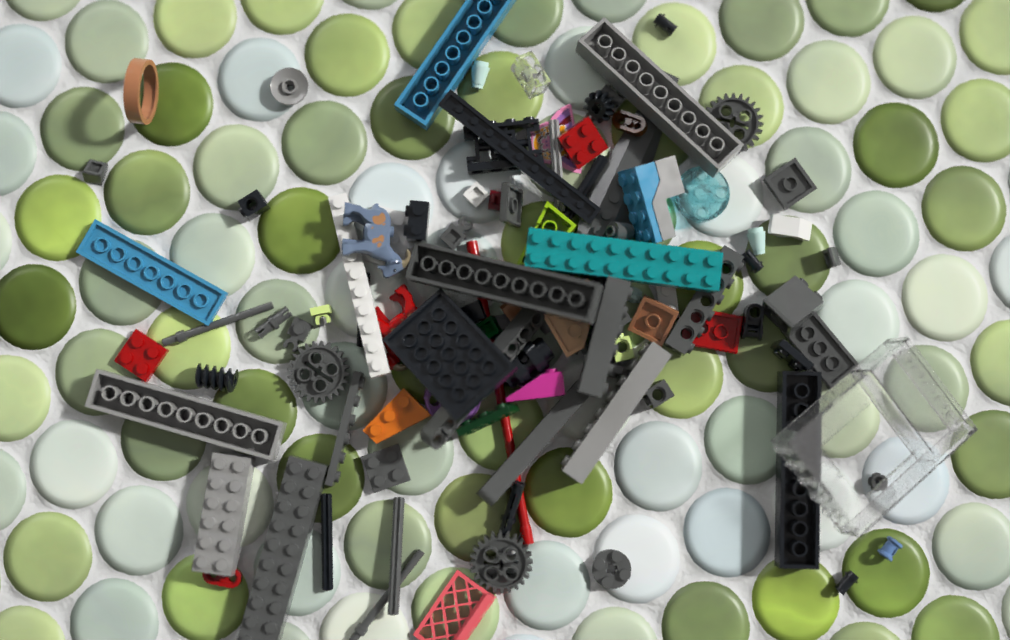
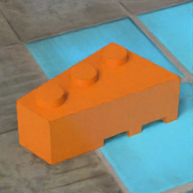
[363,388,432,444]

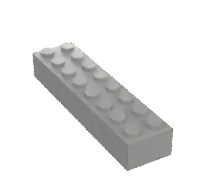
[560,341,672,484]

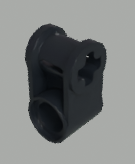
[740,303,764,341]

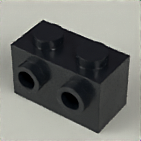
[403,200,430,243]

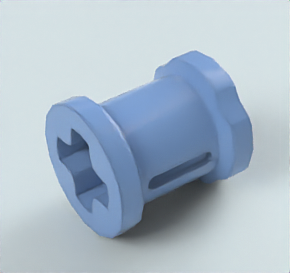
[877,536,903,562]

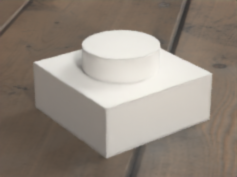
[463,181,490,209]

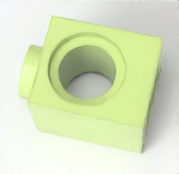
[613,333,635,363]

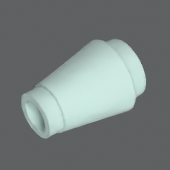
[471,60,490,89]
[746,226,765,255]

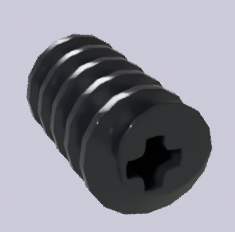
[195,363,239,393]

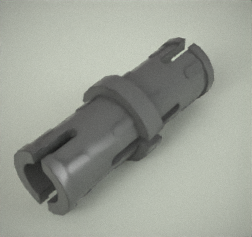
[255,306,293,338]

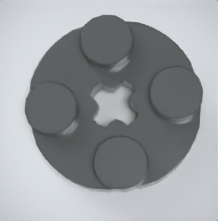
[592,549,631,589]

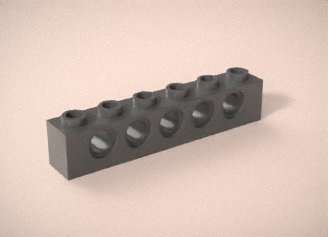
[663,245,744,356]

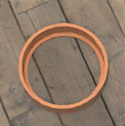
[123,58,159,125]

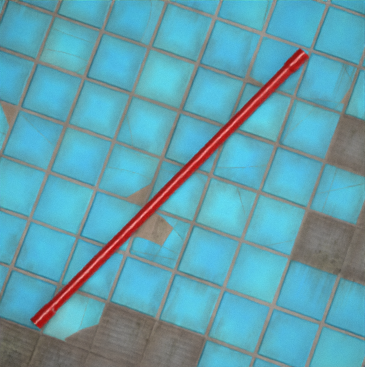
[466,240,534,545]

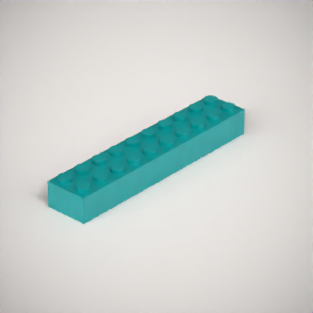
[523,227,724,293]

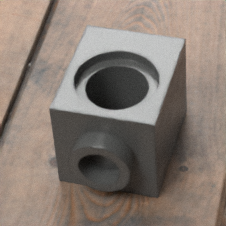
[643,379,675,408]

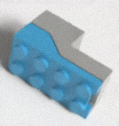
[618,155,685,243]

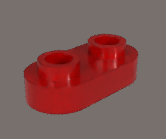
[202,569,243,588]

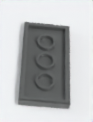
[780,313,860,390]

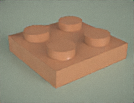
[627,295,679,347]

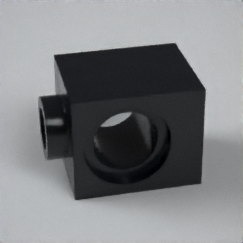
[238,189,271,220]

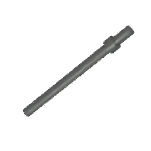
[162,301,274,346]
[349,549,425,640]

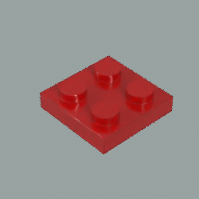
[556,116,608,170]
[114,329,169,382]

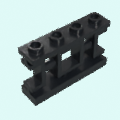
[463,117,544,175]

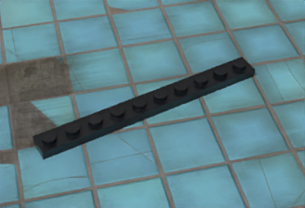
[438,89,601,224]

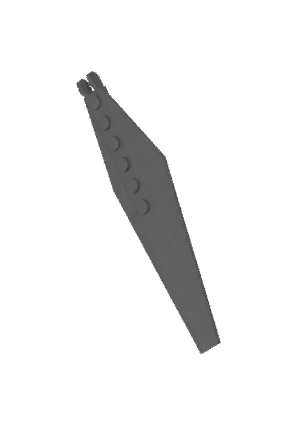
[570,71,679,280]

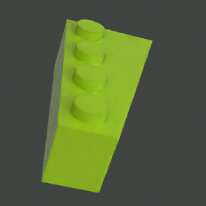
[517,201,577,266]

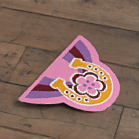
[531,104,582,174]

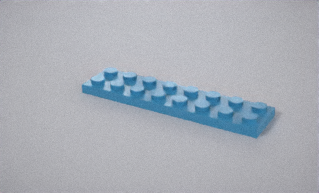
[76,219,229,326]

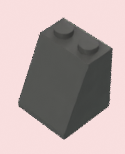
[762,275,824,338]

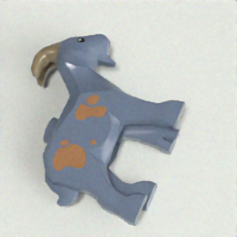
[342,202,411,278]

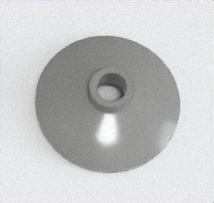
[270,67,308,105]

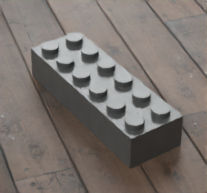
[576,276,633,398]

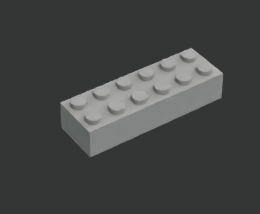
[191,453,256,577]

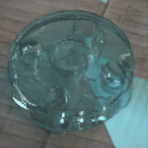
[673,166,730,223]

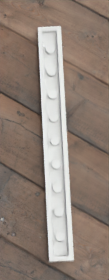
[328,193,391,379]

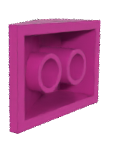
[506,368,565,402]

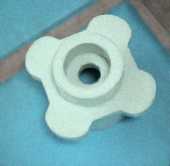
[628,286,643,303]

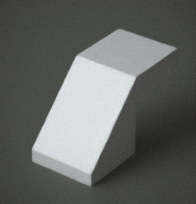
[768,214,812,241]

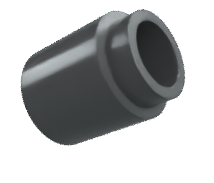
[606,222,635,240]

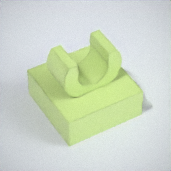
[310,304,333,325]

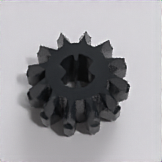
[583,90,616,123]

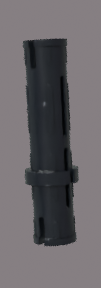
[497,480,526,535]

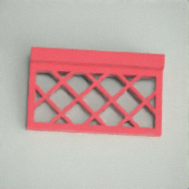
[413,570,496,640]

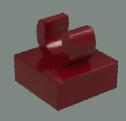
[488,190,501,212]

